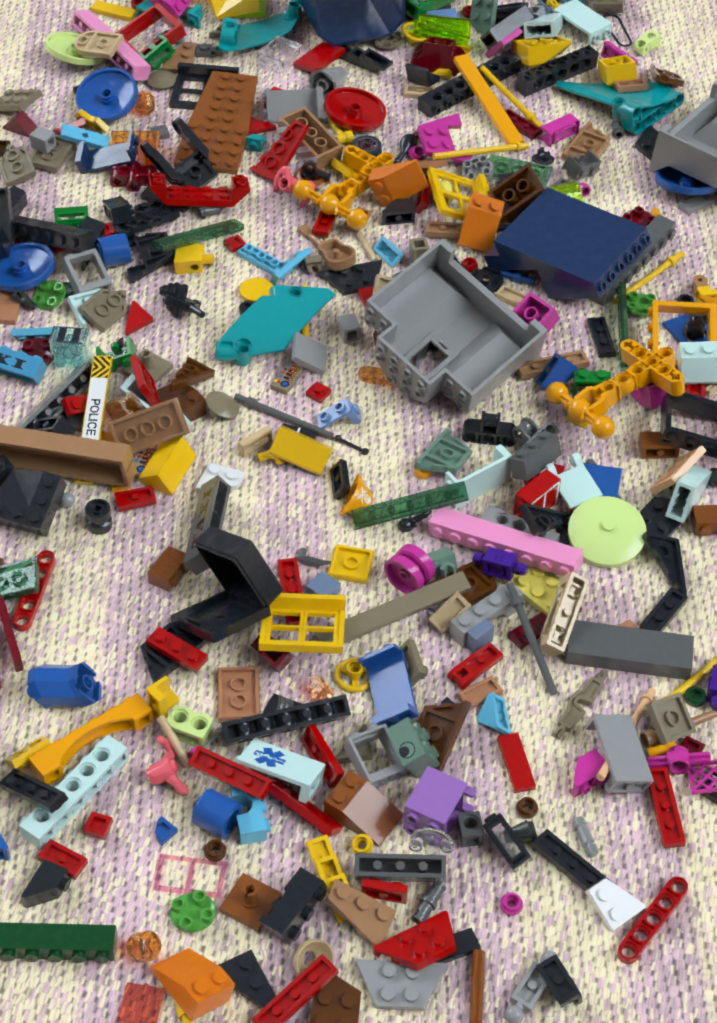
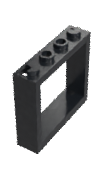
[659,392,717,459]

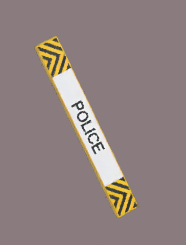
[74,355,113,485]

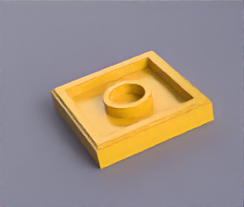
[328,544,375,585]

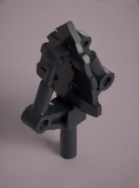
[159,282,205,318]

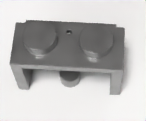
[561,150,602,178]

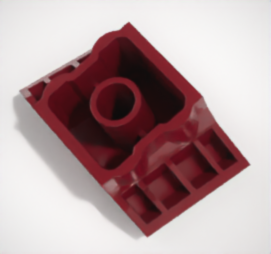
[410,36,466,77]

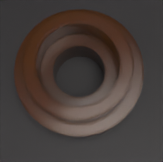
[516,797,538,819]
[204,839,226,862]

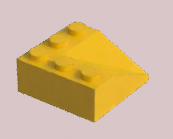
[206,0,260,20]
[512,35,571,68]

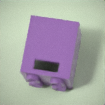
[403,766,476,847]

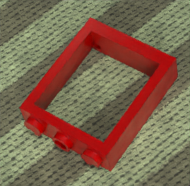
[115,2,187,55]

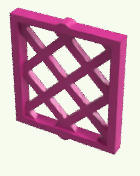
[688,759,717,795]

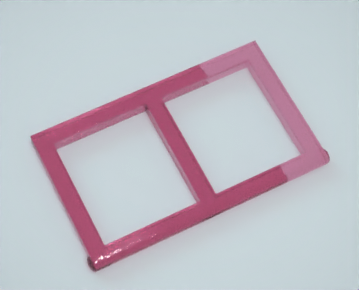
[153,854,228,899]

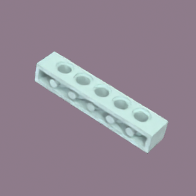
[19,735,129,850]

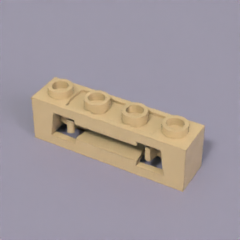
[538,571,590,657]

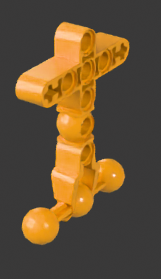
[293,145,394,230]
[545,339,685,440]

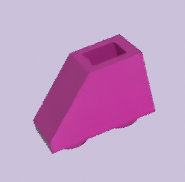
[572,749,610,798]

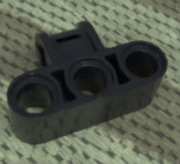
[462,411,516,447]

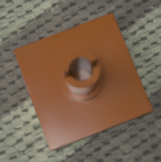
[219,873,282,933]

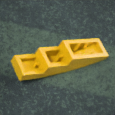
[305,834,349,924]

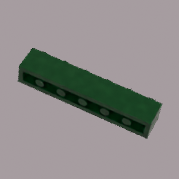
[0,922,118,964]

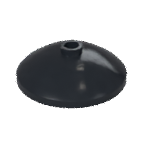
[496,2,529,20]

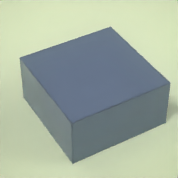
[305,571,341,595]
[466,619,495,653]

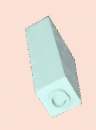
[523,13,563,39]
[665,465,712,523]

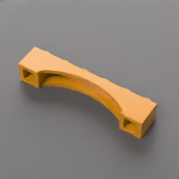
[29,693,153,785]

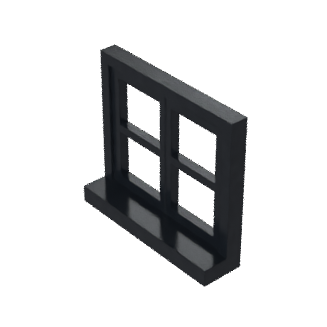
[169,62,240,110]

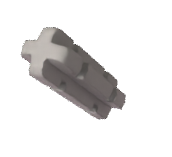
[572,816,599,858]

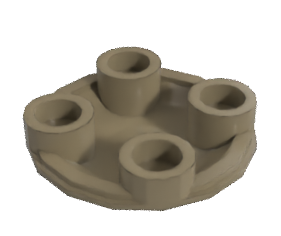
[373,31,403,49]
[147,70,177,91]
[206,391,239,420]

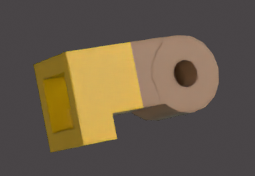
[691,275,717,303]

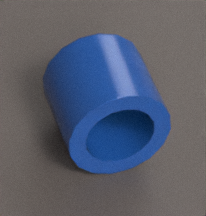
[96,233,132,268]
[192,788,243,840]

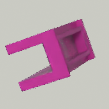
[540,113,580,147]

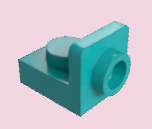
[187,4,203,29]
[246,134,267,152]

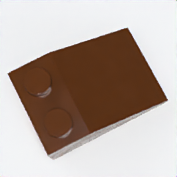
[488,163,545,223]
[157,384,207,422]

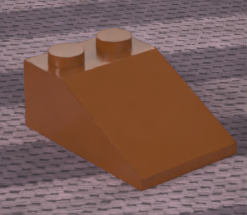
[324,770,403,847]

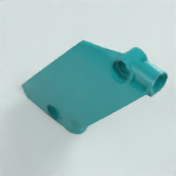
[218,0,302,52]
[215,285,336,366]

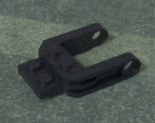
[140,117,218,188]

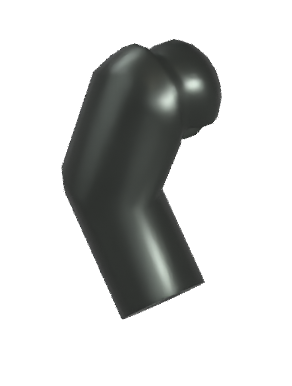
[12,290,36,311]

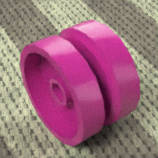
[384,544,436,594]

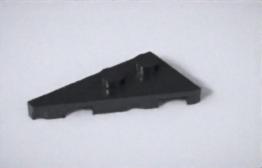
[519,503,572,536]
[642,531,687,595]

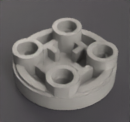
[461,155,494,183]

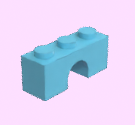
[230,786,271,845]

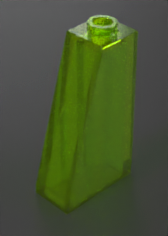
[412,14,471,46]

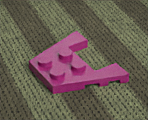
[417,113,473,164]

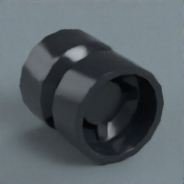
[85,499,112,535]

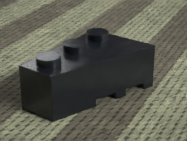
[259,867,327,945]

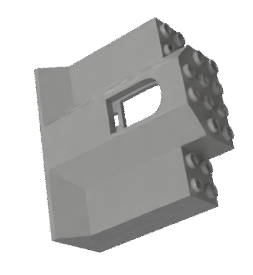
[649,80,717,189]
[364,238,548,413]

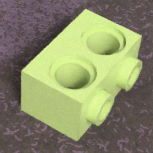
[167,704,215,747]

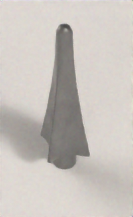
[414,342,431,370]

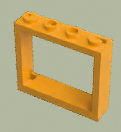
[647,300,717,370]

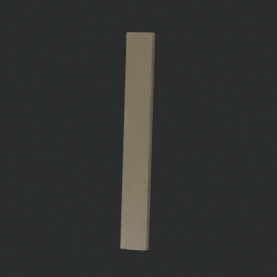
[314,571,471,644]

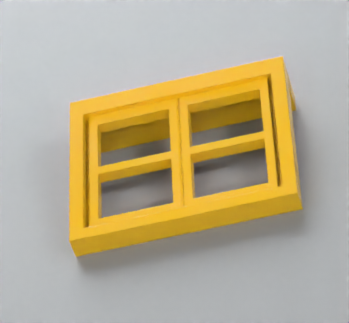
[426,166,490,221]
[259,593,346,654]

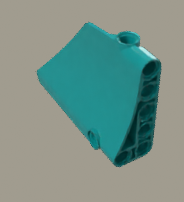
[556,81,684,135]

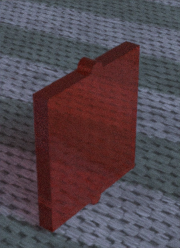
[117,982,165,1023]

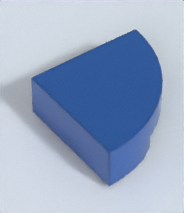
[155,816,178,846]

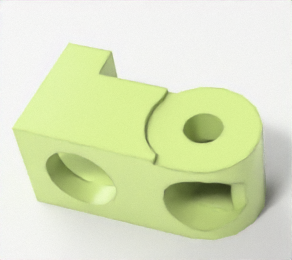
[633,29,661,56]

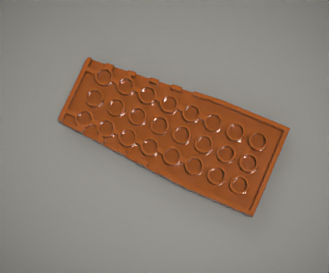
[174,71,258,175]

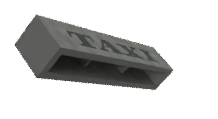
[183,475,231,576]

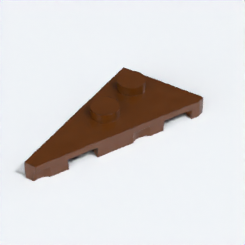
[169,357,215,392]

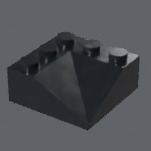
[0,469,67,537]

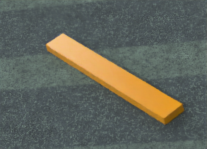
[453,54,524,145]

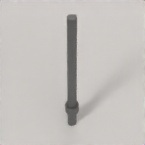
[234,393,334,440]
[506,582,558,696]

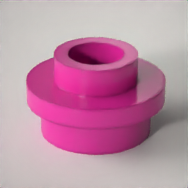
[409,146,424,161]
[500,893,523,916]

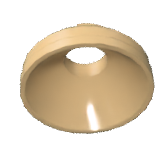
[293,939,334,975]

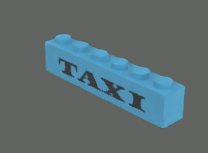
[0,345,48,386]

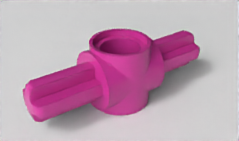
[646,745,711,775]

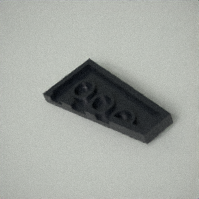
[111,206,180,236]

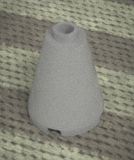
[309,67,347,99]

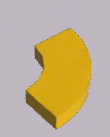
[73,109,110,133]

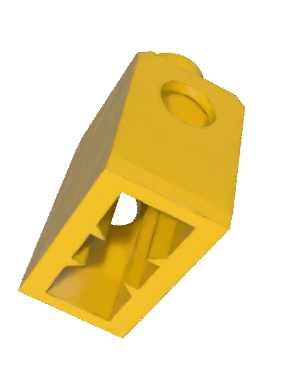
[174,241,214,274]

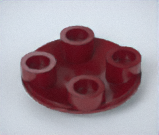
[622,206,655,227]
[21,338,55,366]

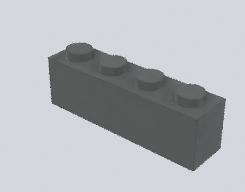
[354,853,446,882]

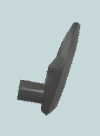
[294,548,331,566]

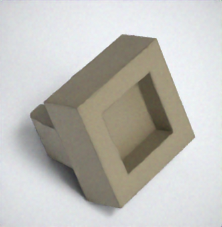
[303,255,323,275]

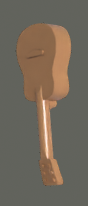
[298,224,356,271]

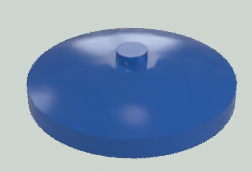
[75,68,138,123]
[655,166,717,195]
[0,243,56,292]

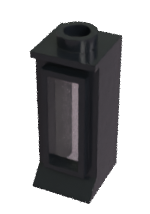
[482,813,534,872]

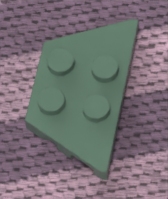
[469,0,498,35]
[414,428,472,475]

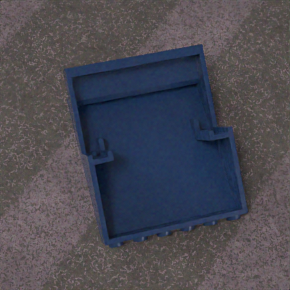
[484,187,651,299]

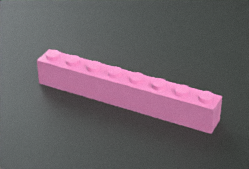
[72,10,151,81]
[428,506,583,576]

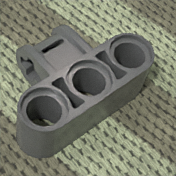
[511,417,559,454]

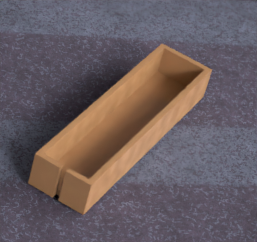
[0,424,137,487]

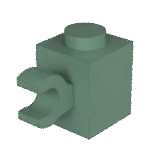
[427,547,458,579]

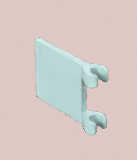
[544,452,603,510]

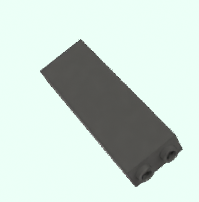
[562,620,694,680]

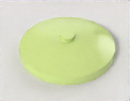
[45,32,105,66]
[567,496,646,568]

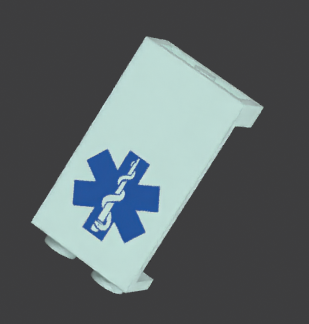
[234,738,326,803]

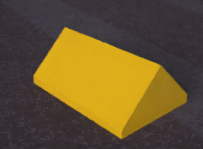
[269,426,334,476]
[138,436,197,496]

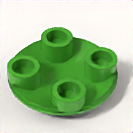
[32,280,66,310]
[623,291,656,316]
[170,890,216,933]

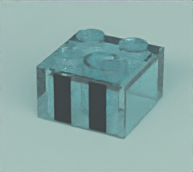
[49,326,92,368]

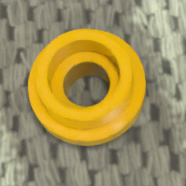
[351,834,374,853]

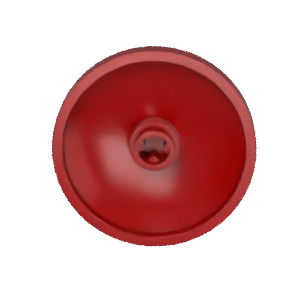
[324,87,386,131]

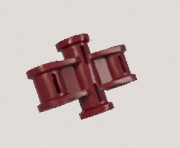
[109,161,157,192]

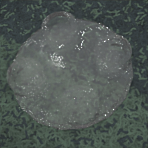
[409,827,454,856]

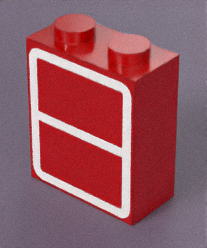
[513,469,561,518]

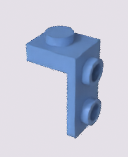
[316,397,362,429]

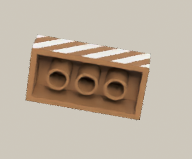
[277,106,343,169]

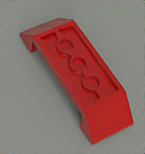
[148,172,251,207]

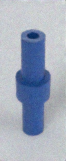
[501,270,535,285]

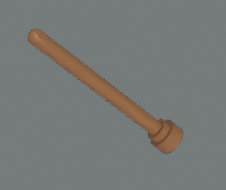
[640,710,717,748]

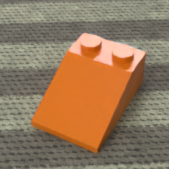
[368,159,429,206]
[457,192,505,253]
[150,948,235,1021]

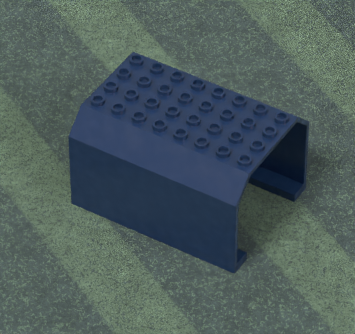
[299,0,405,47]

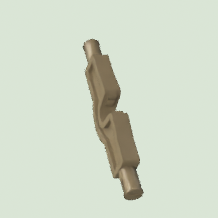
[552,670,608,740]

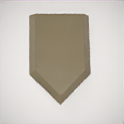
[0,144,36,187]
[78,288,128,332]

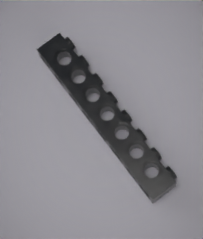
[418,51,521,118]

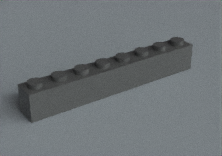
[589,214,676,306]

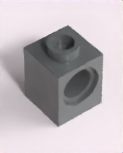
[456,811,484,848]

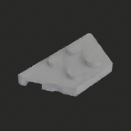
[357,959,448,1011]

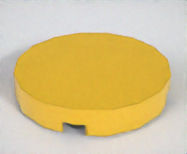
[239,277,273,303]

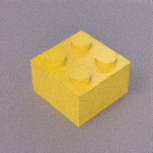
[598,55,637,87]

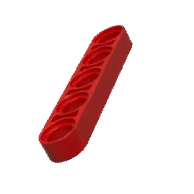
[12,550,56,632]
[617,876,688,964]

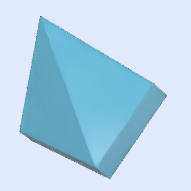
[372,236,404,268]
[477,692,511,734]

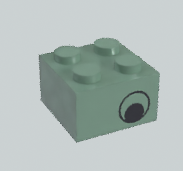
[386,717,440,778]

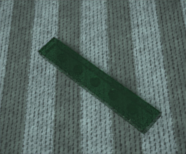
[153,219,244,252]
[617,282,629,371]
[351,481,469,530]

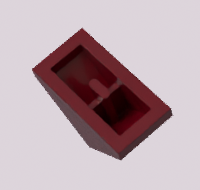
[3,110,37,137]

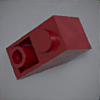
[251,634,294,672]

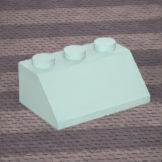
[676,341,717,385]

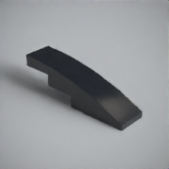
[339,45,393,71]

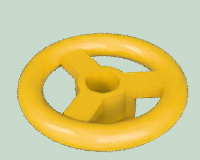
[401,22,430,44]
[334,658,370,693]

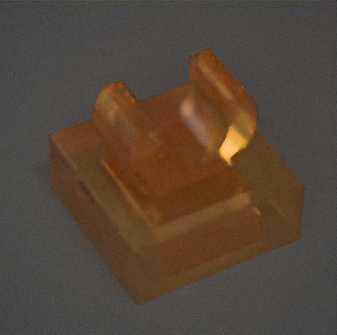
[306,673,334,701]

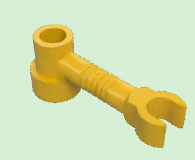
[327,117,354,144]

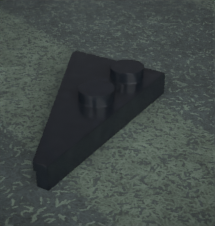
[219,950,287,1022]

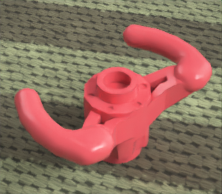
[273,166,315,208]
[146,736,189,796]

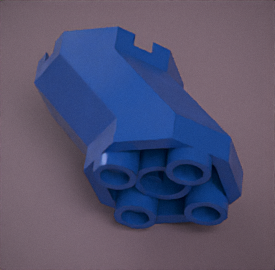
[27,662,102,709]

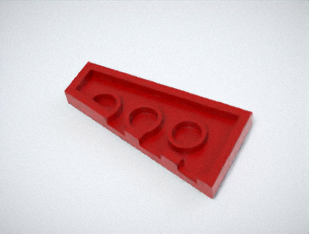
[250,120,309,182]

